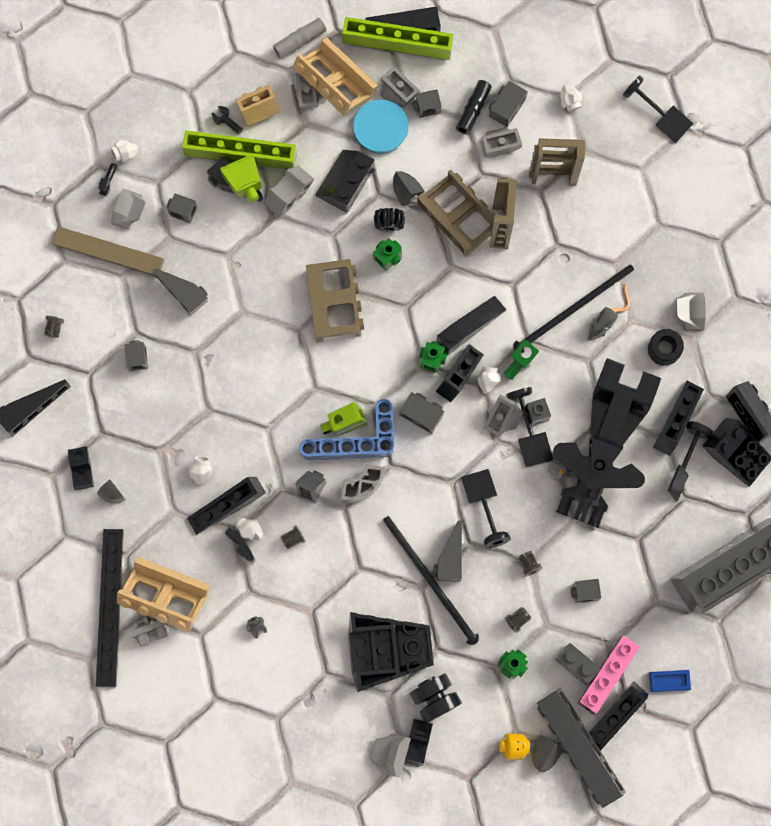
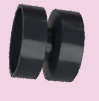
[409,673,462,724]

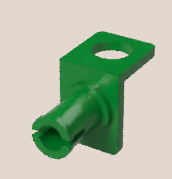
[503,340,539,380]

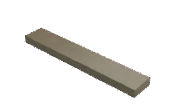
[52,226,164,276]

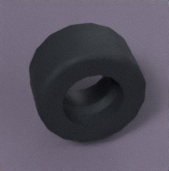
[648,329,684,366]

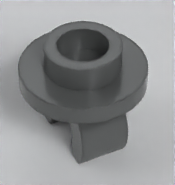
[246,616,267,639]

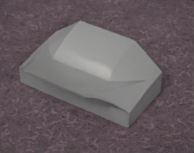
[381,66,420,106]
[295,73,326,110]
[481,127,522,157]
[111,189,146,230]
[677,293,706,331]
[484,394,524,437]
[370,734,411,778]

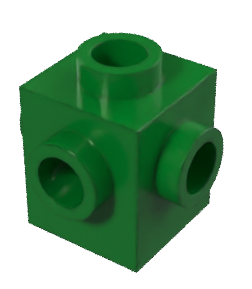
[373,238,402,271]
[419,341,447,373]
[499,649,528,679]

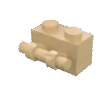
[235,85,281,127]

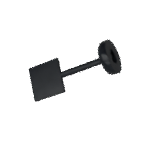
[622,75,693,143]
[506,387,553,467]
[667,421,713,501]
[461,469,511,548]

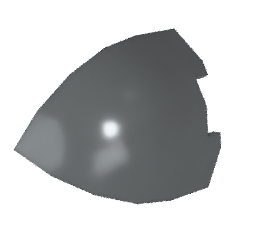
[393,171,424,206]
[97,479,126,503]
[532,734,563,772]

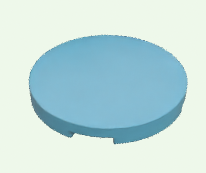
[353,100,408,154]

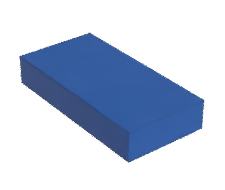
[649,670,691,692]

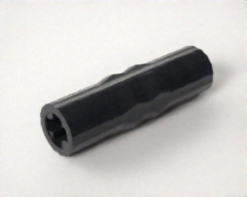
[456,80,492,135]

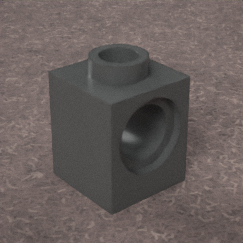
[413,89,442,118]
[167,193,197,223]
[124,340,148,371]
[526,398,551,426]
[570,579,601,603]

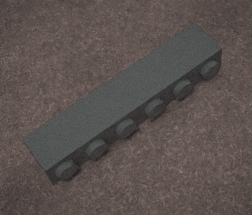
[537,688,626,808]

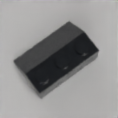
[315,150,375,213]
[725,381,771,443]

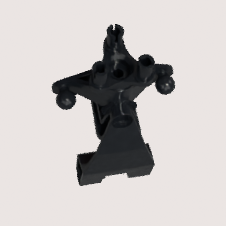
[553,358,661,528]

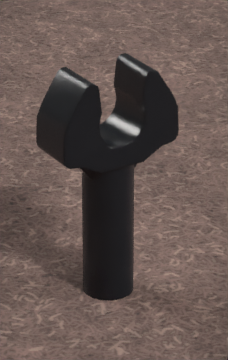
[212,106,243,134]
[98,163,117,196]

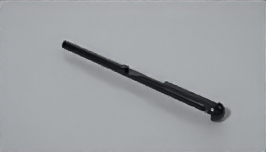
[513,264,634,354]
[383,516,479,645]

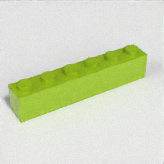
[342,17,454,60]
[182,130,297,169]

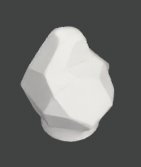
[560,84,582,112]
[110,139,138,163]
[478,366,500,394]
[189,455,213,485]
[235,518,264,541]

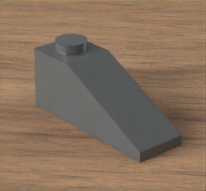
[153,268,208,316]
[296,470,326,503]
[434,520,462,582]

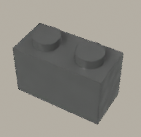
[488,81,528,128]
[399,392,444,434]
[555,643,601,685]

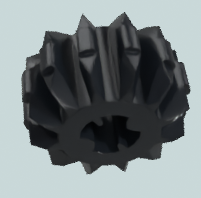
[374,208,405,232]

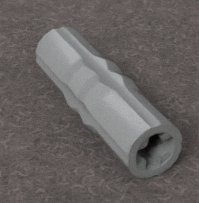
[273,17,326,59]

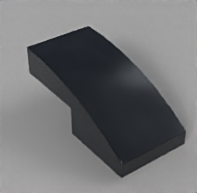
[68,446,94,490]
[225,527,255,564]
[405,719,433,766]

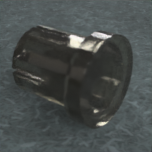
[44,316,64,338]
[280,525,306,549]
[518,551,542,577]
[505,607,531,633]

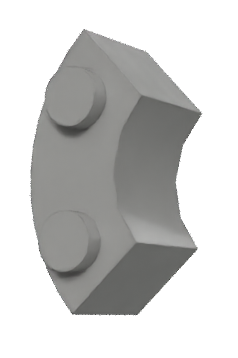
[263,165,314,217]
[340,464,385,504]

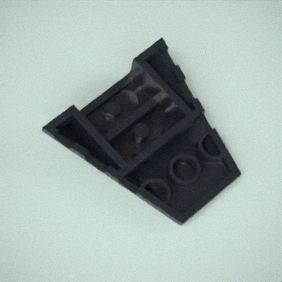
[348,612,434,692]

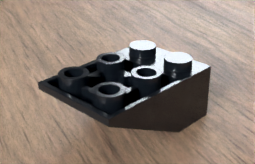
[702,418,771,487]

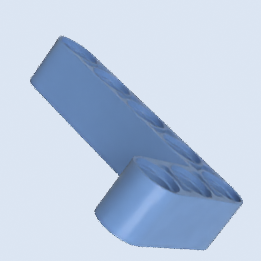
[299,399,394,460]

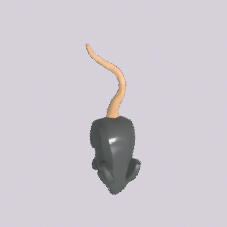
[588,284,630,341]

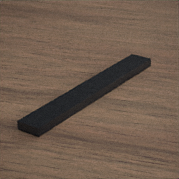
[96,529,124,687]

